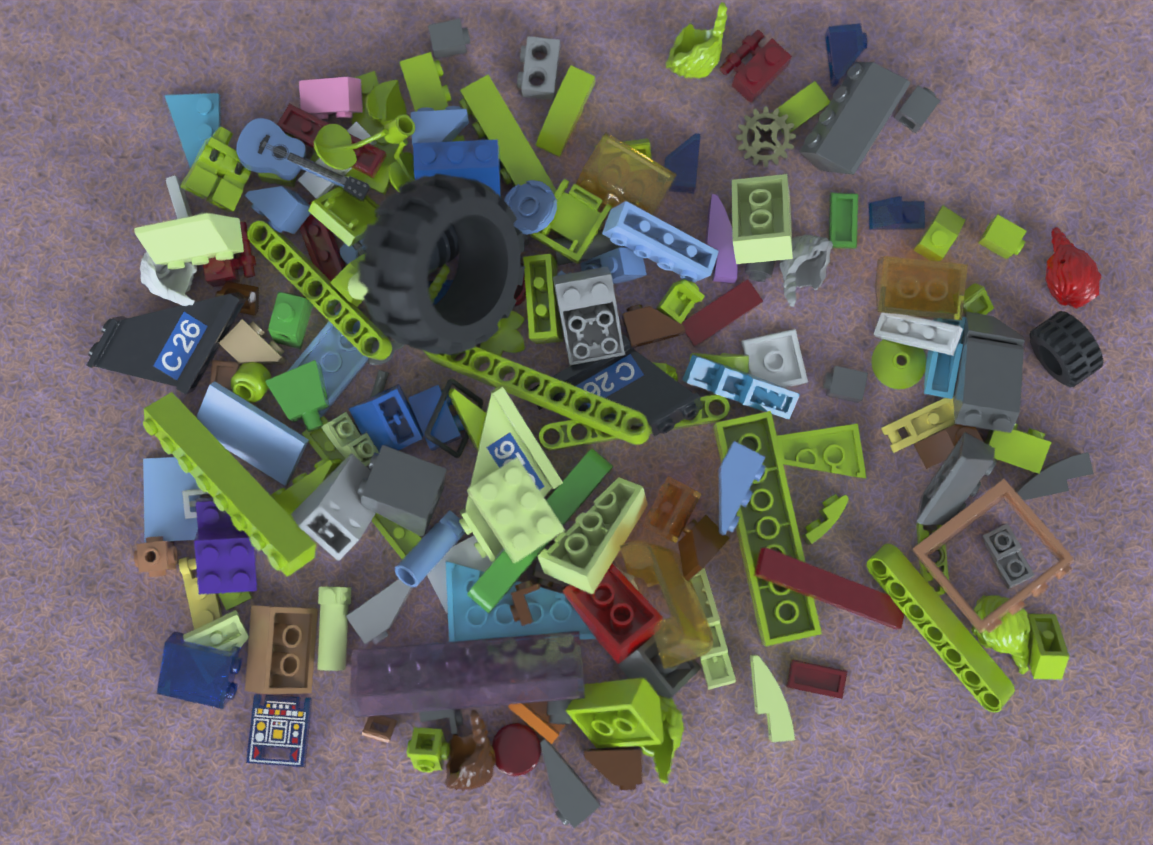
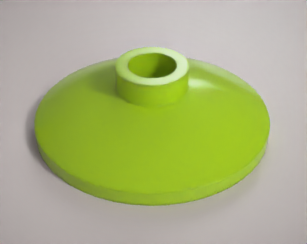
[871,339,926,389]

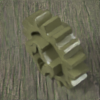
[736,106,796,168]

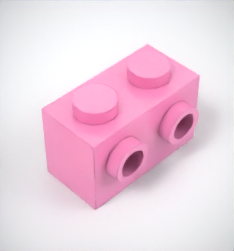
[299,77,363,120]

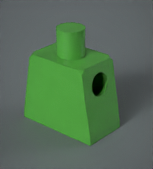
[268,292,313,349]
[266,360,330,432]

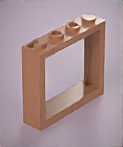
[913,479,1074,634]

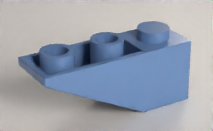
[718,441,766,535]

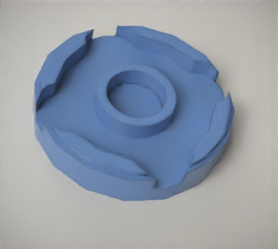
[504,180,557,235]

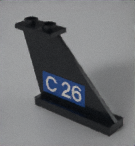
[86,292,248,395]
[529,335,703,437]

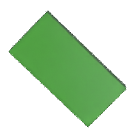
[829,193,858,249]

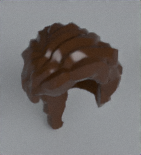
[444,710,495,791]

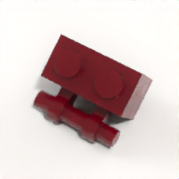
[719,30,792,104]
[203,222,256,287]

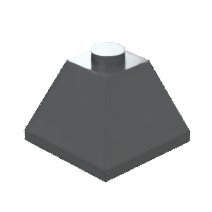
[961,312,1024,350]
[617,624,701,698]

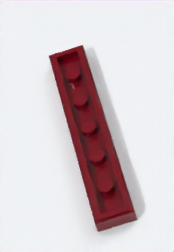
[754,547,905,630]

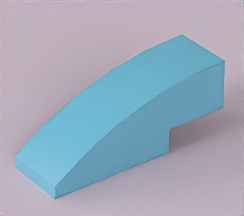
[924,312,966,399]

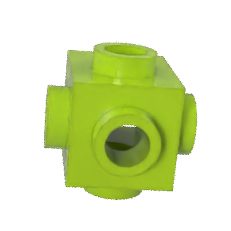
[407,727,450,773]

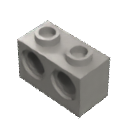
[517,36,560,100]

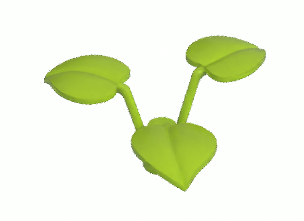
[314,80,415,192]

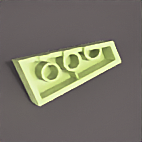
[538,477,648,594]

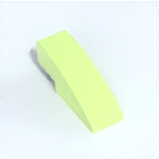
[750,655,795,742]

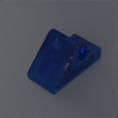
[868,196,925,230]

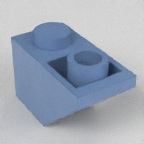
[411,106,469,146]
[245,186,311,234]
[580,248,647,284]

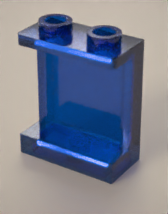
[157,631,242,709]

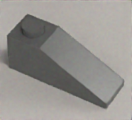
[540,738,601,829]

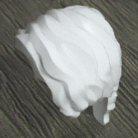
[140,251,197,306]

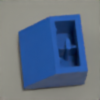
[349,384,423,452]

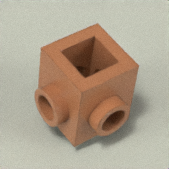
[134,536,178,577]

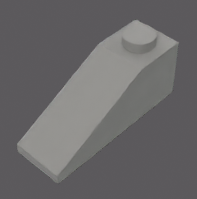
[346,579,414,645]

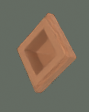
[362,712,397,743]

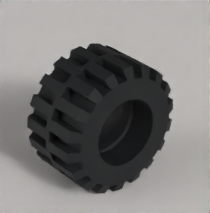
[1029,311,1104,388]

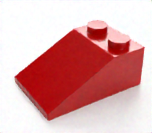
[563,563,663,664]

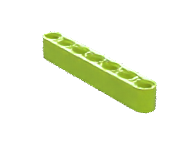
[247,221,392,360]
[539,395,730,451]
[866,544,1015,713]

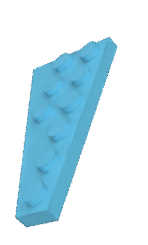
[446,561,596,646]

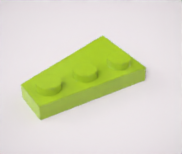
[777,424,867,479]

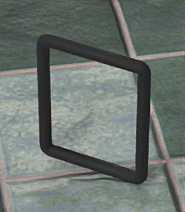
[424,379,484,458]

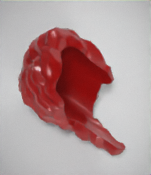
[1045,227,1102,309]

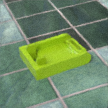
[530,178,612,264]
[308,186,379,247]

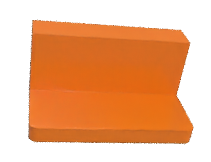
[508,680,565,744]

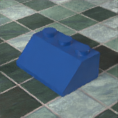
[413,140,501,197]

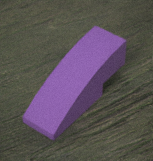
[705,194,738,284]

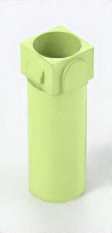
[317,587,351,671]

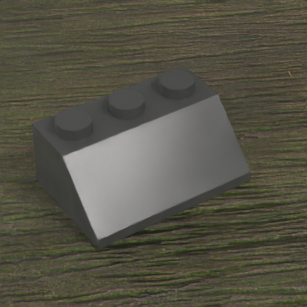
[916,432,996,525]

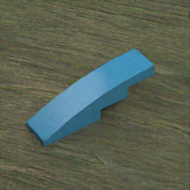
[682,354,800,419]

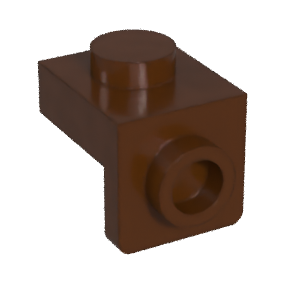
[215,281,259,316]
[510,580,540,626]

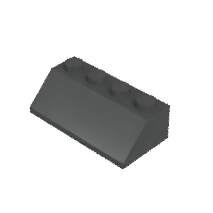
[799,62,910,175]

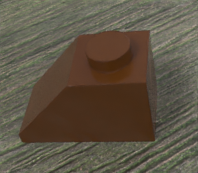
[622,304,685,348]
[913,424,983,469]
[678,515,730,581]
[584,747,642,790]

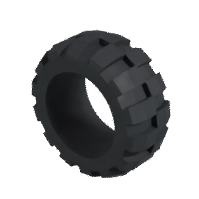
[359,173,525,355]

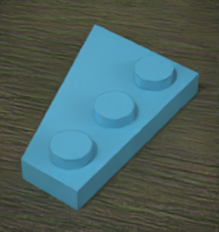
[164,93,221,168]

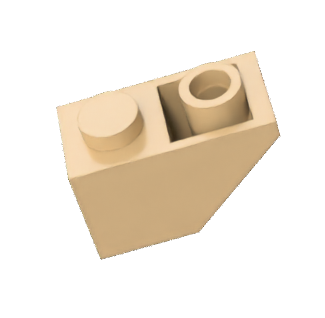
[219,319,287,365]

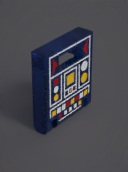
[246,694,312,767]

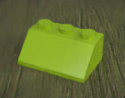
[566,678,664,748]

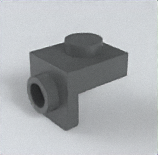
[419,700,463,734]

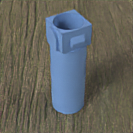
[395,510,466,587]

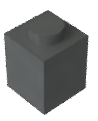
[428,19,471,59]
[894,85,940,133]
[823,366,868,403]

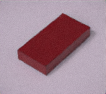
[786,659,848,699]

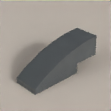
[1007,452,1094,504]

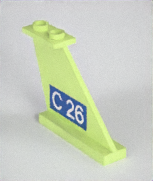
[459,386,563,562]

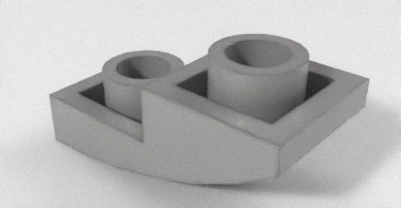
[982,523,1035,589]

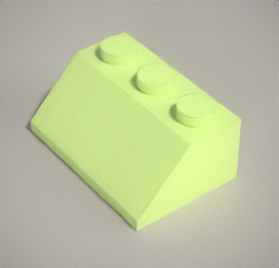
[134,213,244,270]

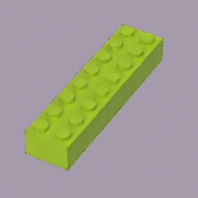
[713,411,822,646]

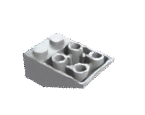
[553,266,625,365]
[291,453,376,561]

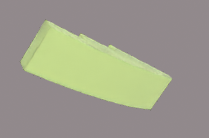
[678,568,736,690]

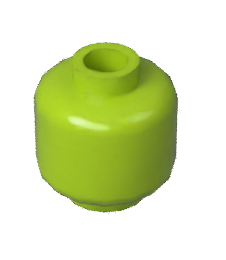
[230,362,272,403]

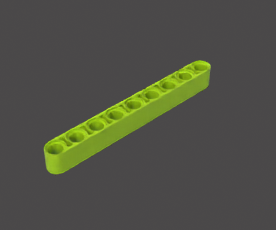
[424,346,651,445]

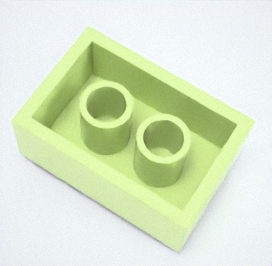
[732,174,793,264]
[467,457,565,563]

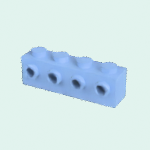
[602,201,719,282]

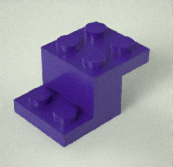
[194,498,258,594]

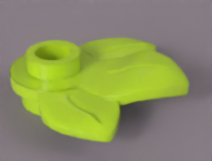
[480,311,525,357]

